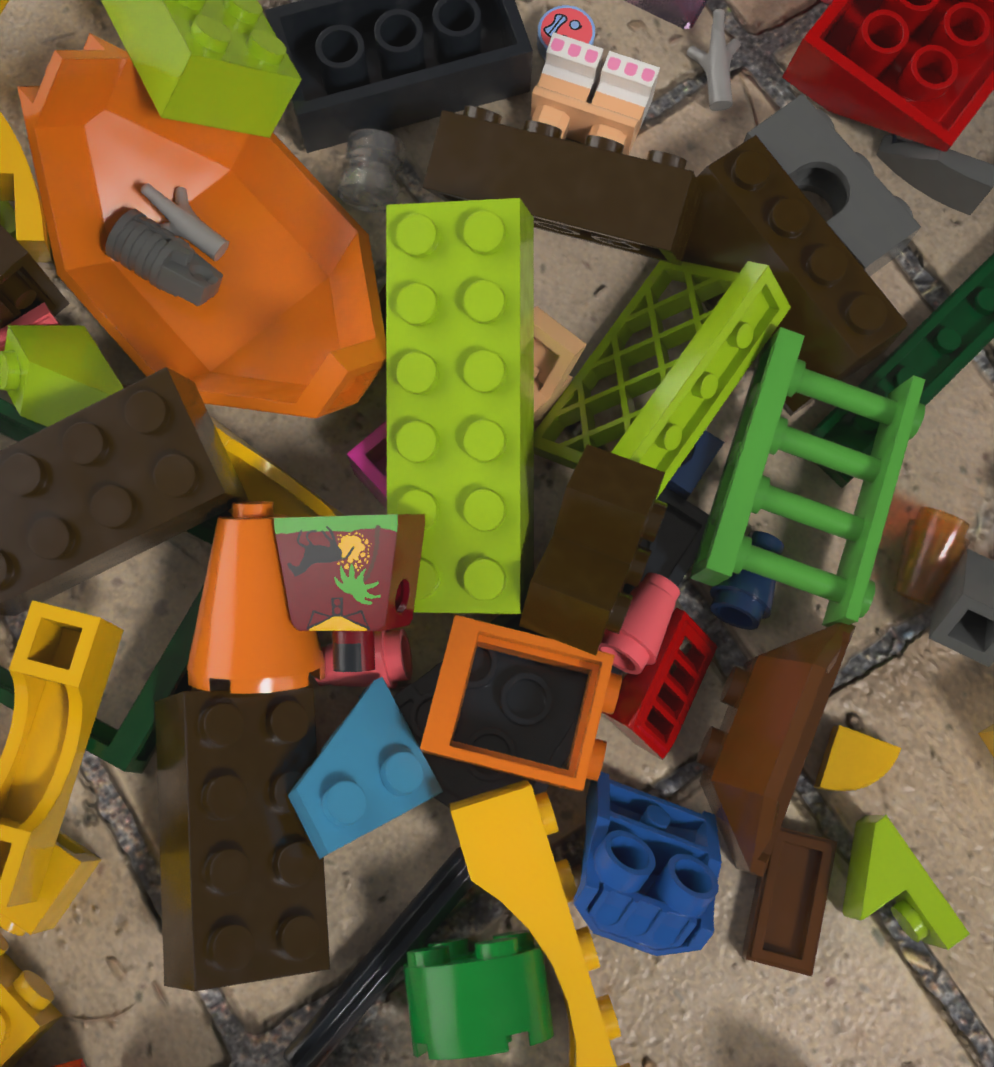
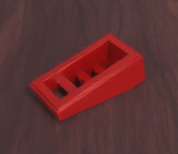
[602,608,717,760]

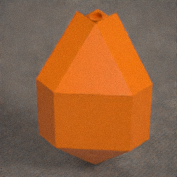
[17,33,386,419]

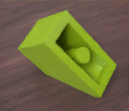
[0,325,124,427]

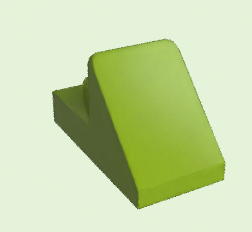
[842,815,970,950]

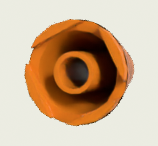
[187,501,325,694]

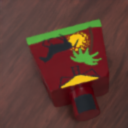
[274,514,425,672]

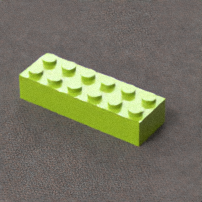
[386,198,534,614]

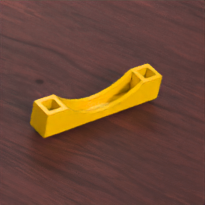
[450,779,630,1067]

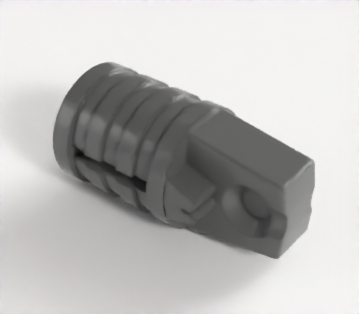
[105,209,223,306]

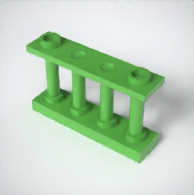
[690,327,926,627]

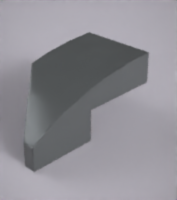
[876,134,994,215]

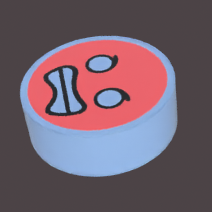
[537,5,595,60]

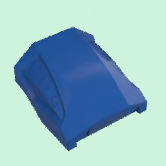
[573,771,722,956]

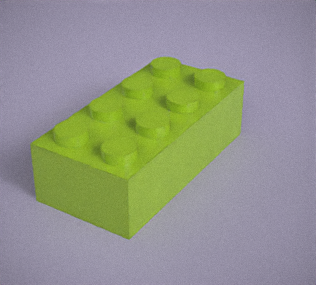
[101,0,302,138]

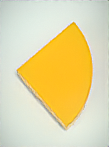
[814,725,901,791]

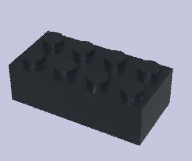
[265,0,533,153]

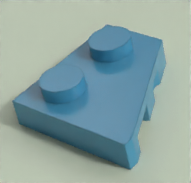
[288,677,443,859]

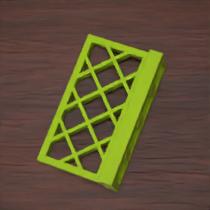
[534,261,791,499]

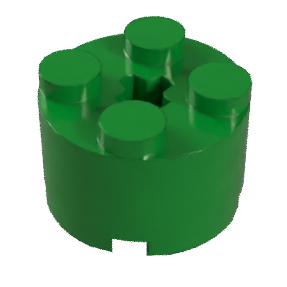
[403,930,554,1060]

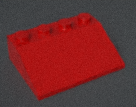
[782,0,994,152]

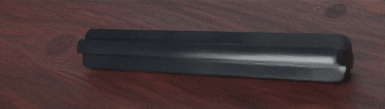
[283,847,475,1067]

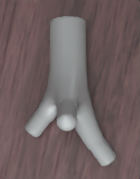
[687,9,741,111]
[140,183,229,261]

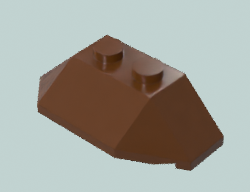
[697,622,856,877]

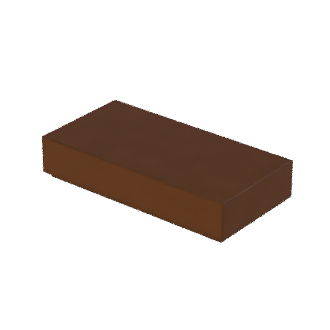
[741,827,837,977]

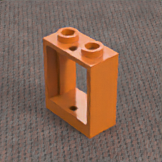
[420,615,622,792]

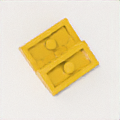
[0,112,54,263]

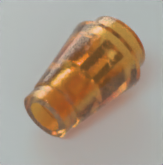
[892,507,970,606]

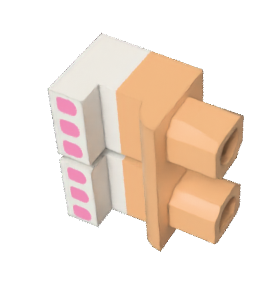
[530,32,660,155]

